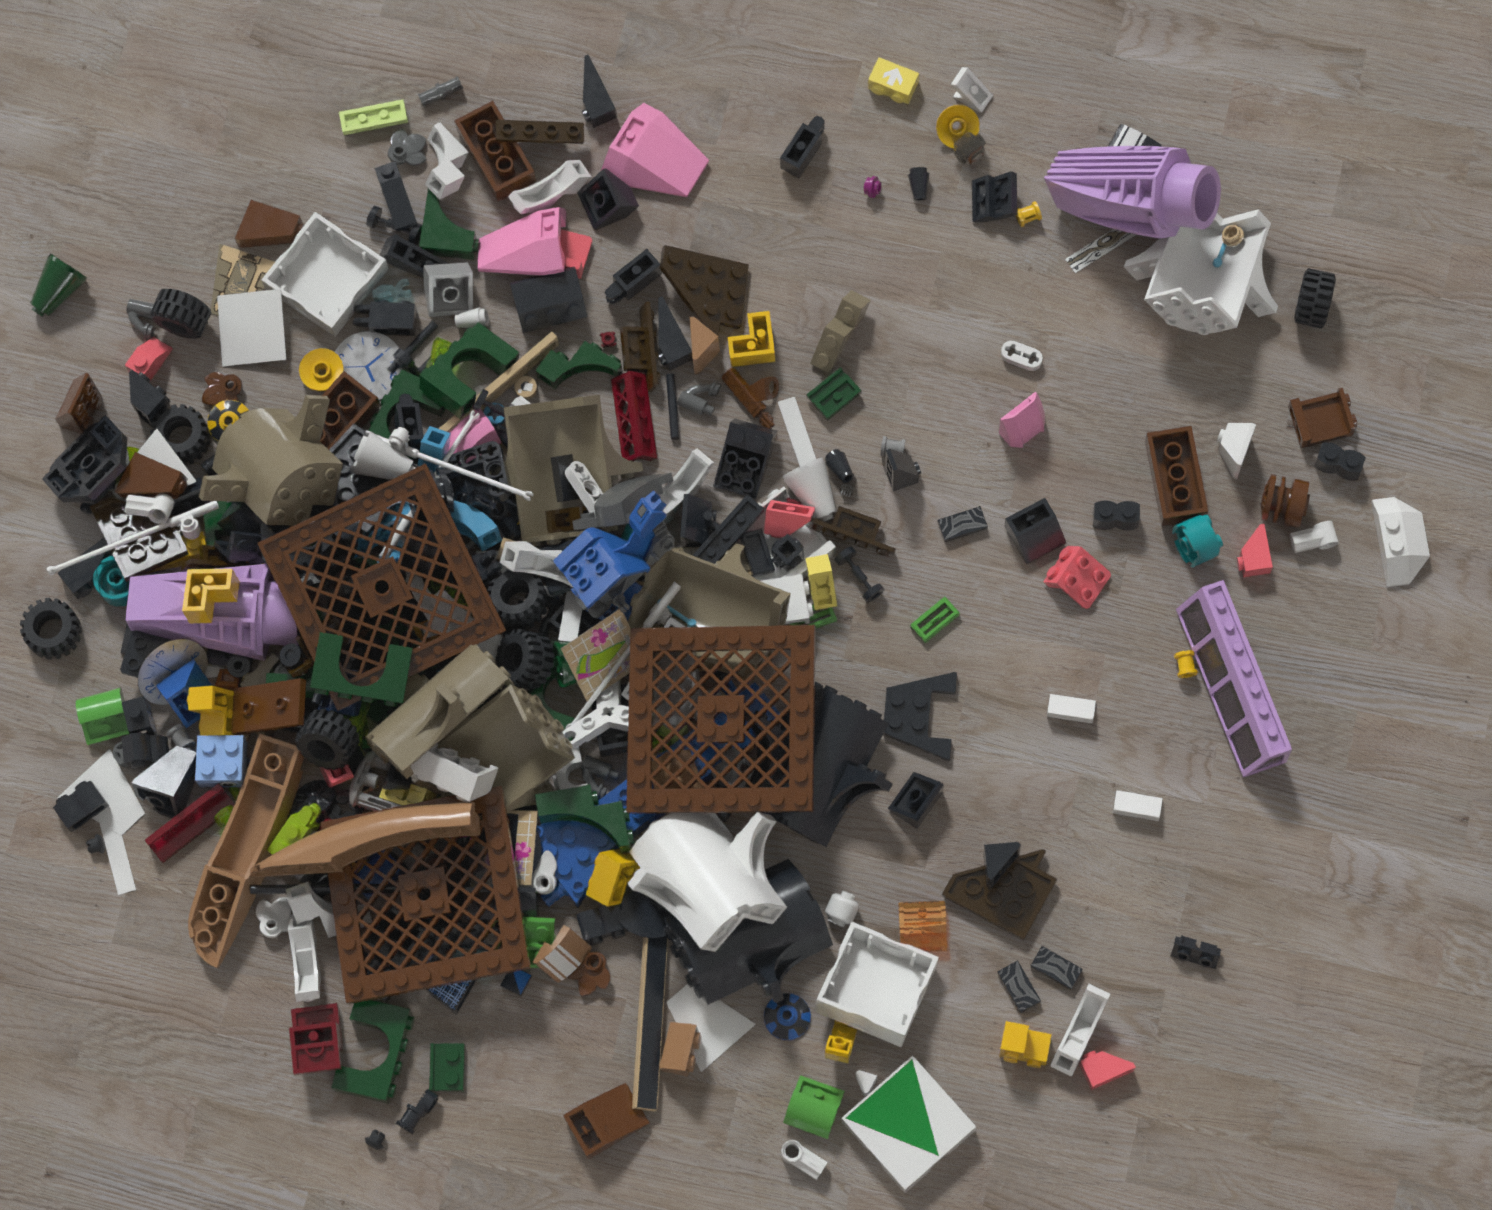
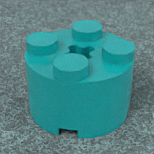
[1172,514,1223,568]
[93,556,142,606]

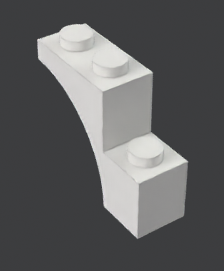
[425,122,469,200]
[508,160,591,214]
[659,448,714,524]
[500,541,573,587]
[286,882,372,938]
[288,918,321,1002]
[1050,984,1110,1077]

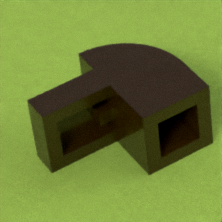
[545,505,596,533]

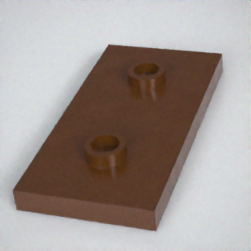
[231,678,306,735]

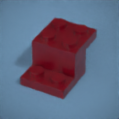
[289,1003,343,1075]

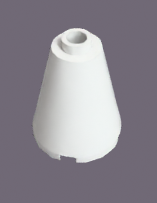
[350,430,416,480]
[783,457,836,522]

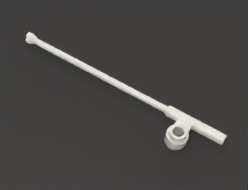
[378,411,480,559]
[375,427,533,501]
[46,501,219,576]
[565,582,681,729]

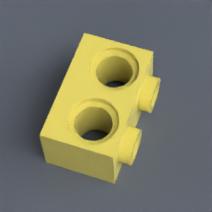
[805,554,837,610]
[379,784,437,805]

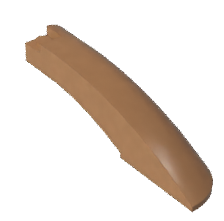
[188,733,304,968]
[250,802,480,878]

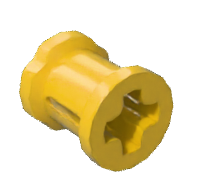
[1016,201,1042,227]
[1174,650,1198,678]

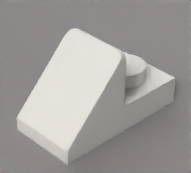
[951,67,993,112]

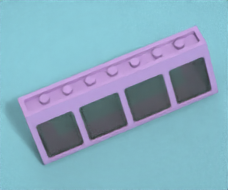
[1176,580,1292,778]

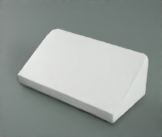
[1047,694,1096,724]
[1113,790,1162,821]

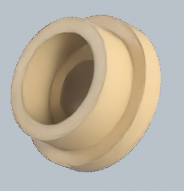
[1222,225,1244,246]

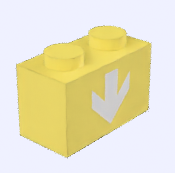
[868,57,919,104]

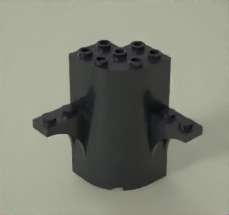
[745,681,893,847]
[663,858,833,1005]

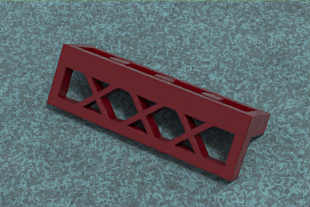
[611,371,657,462]
[145,783,235,863]

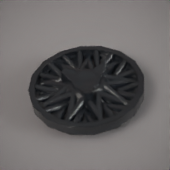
[293,780,336,814]

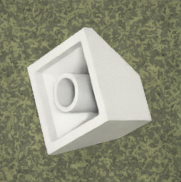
[1217,423,1256,479]

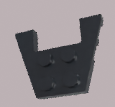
[883,672,957,761]

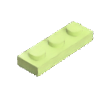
[339,99,408,135]

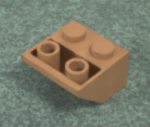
[659,1022,702,1077]

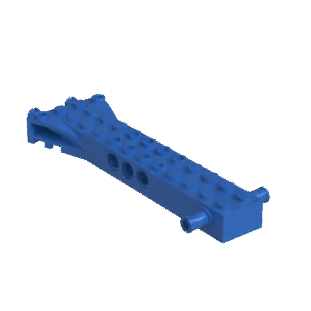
[536,680,780,908]

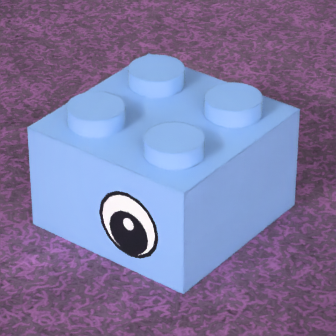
[195,735,248,787]

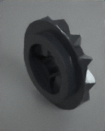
[327,789,364,820]

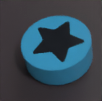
[484,403,505,426]

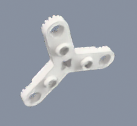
[563,680,659,751]

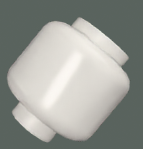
[825,891,859,927]

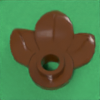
[202,372,242,405]
[567,952,610,996]

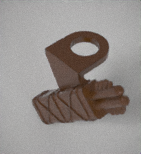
[721,367,779,429]

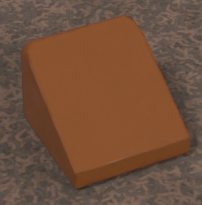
[215,669,242,691]

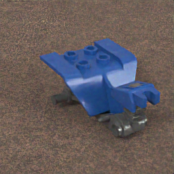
[553,491,675,619]

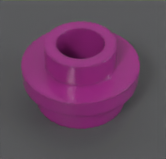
[864,176,882,198]

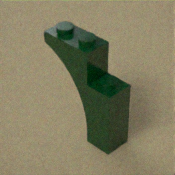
[535,784,634,853]

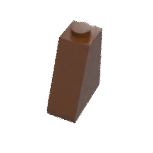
[235,200,304,248]
[114,452,188,500]

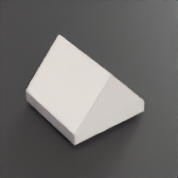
[856,1070,877,1097]

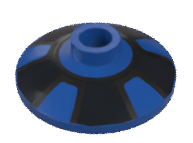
[764,993,811,1040]

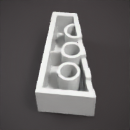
[411,744,498,802]

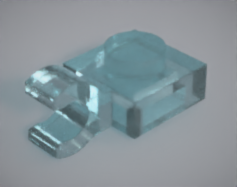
[372,279,412,302]

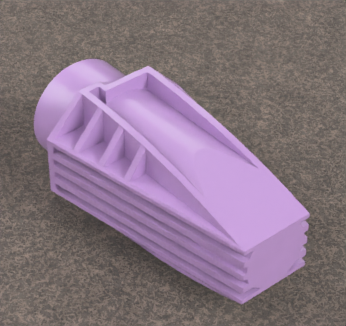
[1044,146,1221,238]
[125,564,301,661]

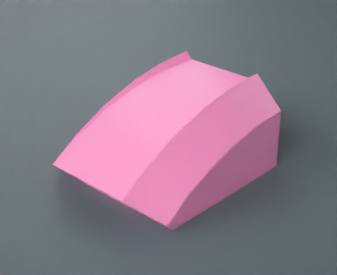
[999,392,1045,448]
[449,409,502,464]

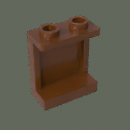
[1288,387,1357,448]

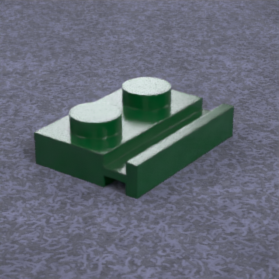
[806,367,862,421]
[429,1043,465,1092]

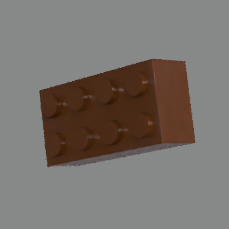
[454,101,537,202]
[320,371,381,450]
[1145,426,1208,527]

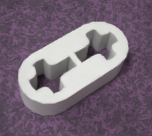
[1001,341,1043,371]

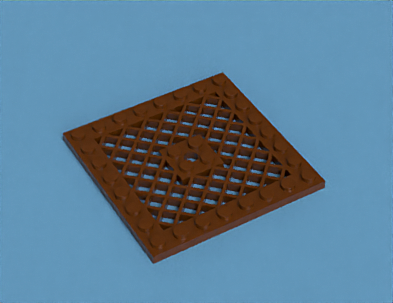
[257,464,506,711]
[626,625,816,814]
[321,786,531,1004]

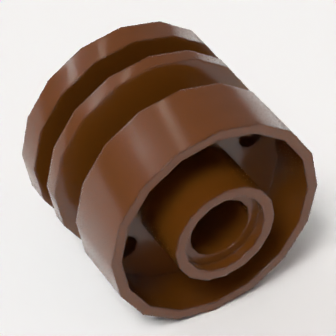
[1260,474,1310,528]

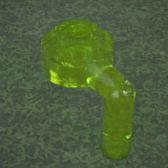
[214,787,240,827]

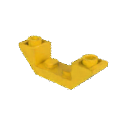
[825,1020,857,1063]

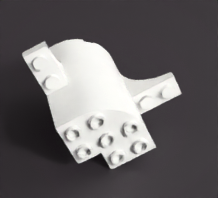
[1124,209,1278,335]
[628,812,787,952]

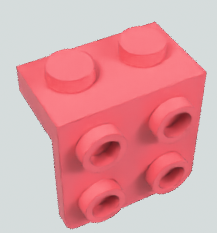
[560,229,592,279]
[1043,546,1111,609]

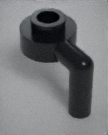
[393,348,435,377]

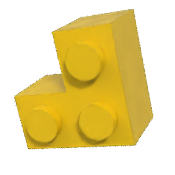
[728,311,775,367]
[182,569,240,623]
[187,686,236,736]
[586,849,641,907]
[999,1021,1052,1068]

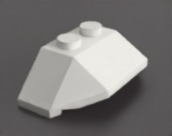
[1371,497,1430,588]

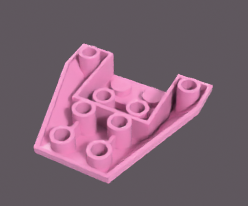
[601,103,709,197]
[477,207,566,275]

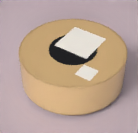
[514,376,537,399]

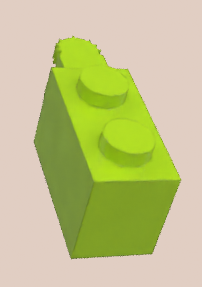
[267,803,322,855]

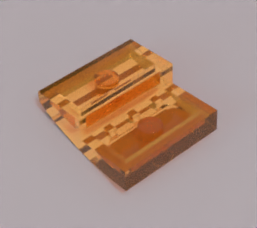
[898,901,947,952]

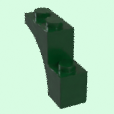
[535,341,623,390]

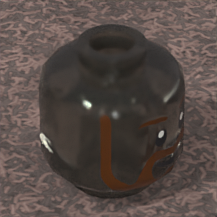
[953,132,986,165]

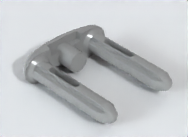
[349,750,402,811]

